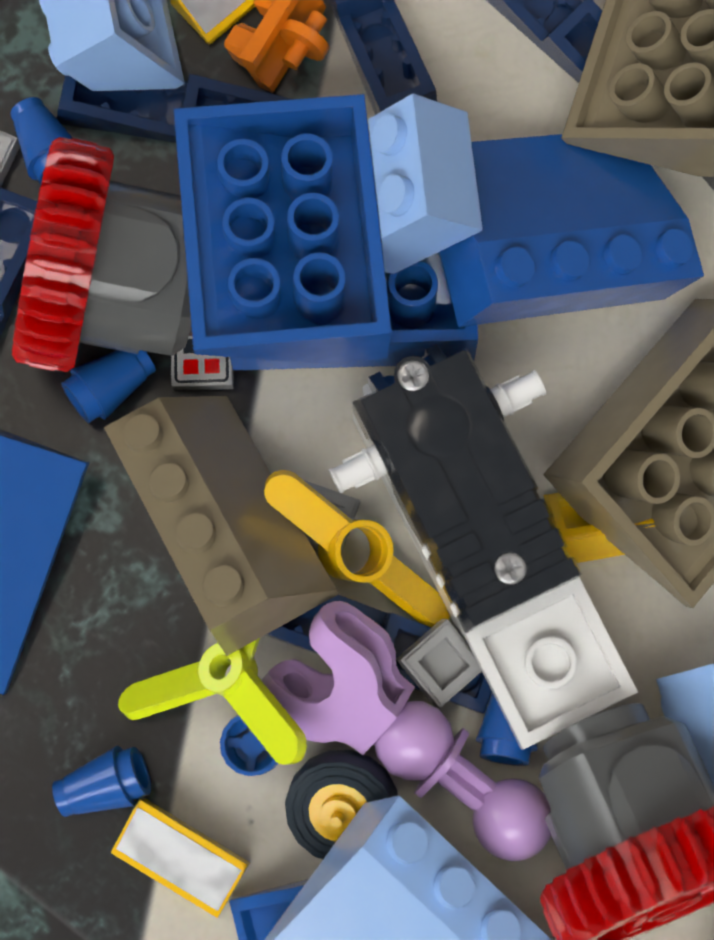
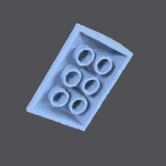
[265,796,552,940]

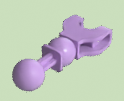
[262,601,551,861]

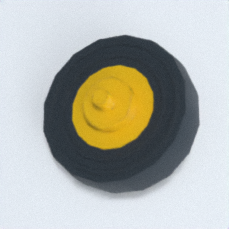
[285,750,398,860]

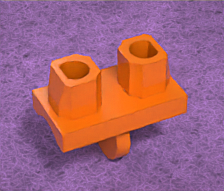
[224,0,330,93]

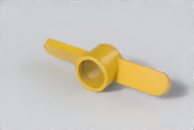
[264,470,450,628]

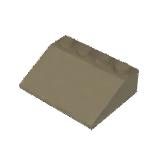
[561,0,714,177]
[543,299,714,608]

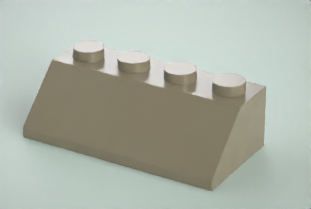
[104,396,338,656]

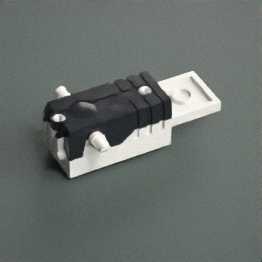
[329,344,638,750]

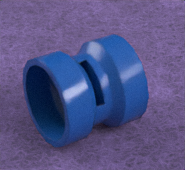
[220,715,279,776]

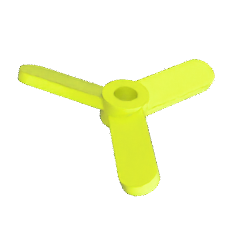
[118,638,307,765]

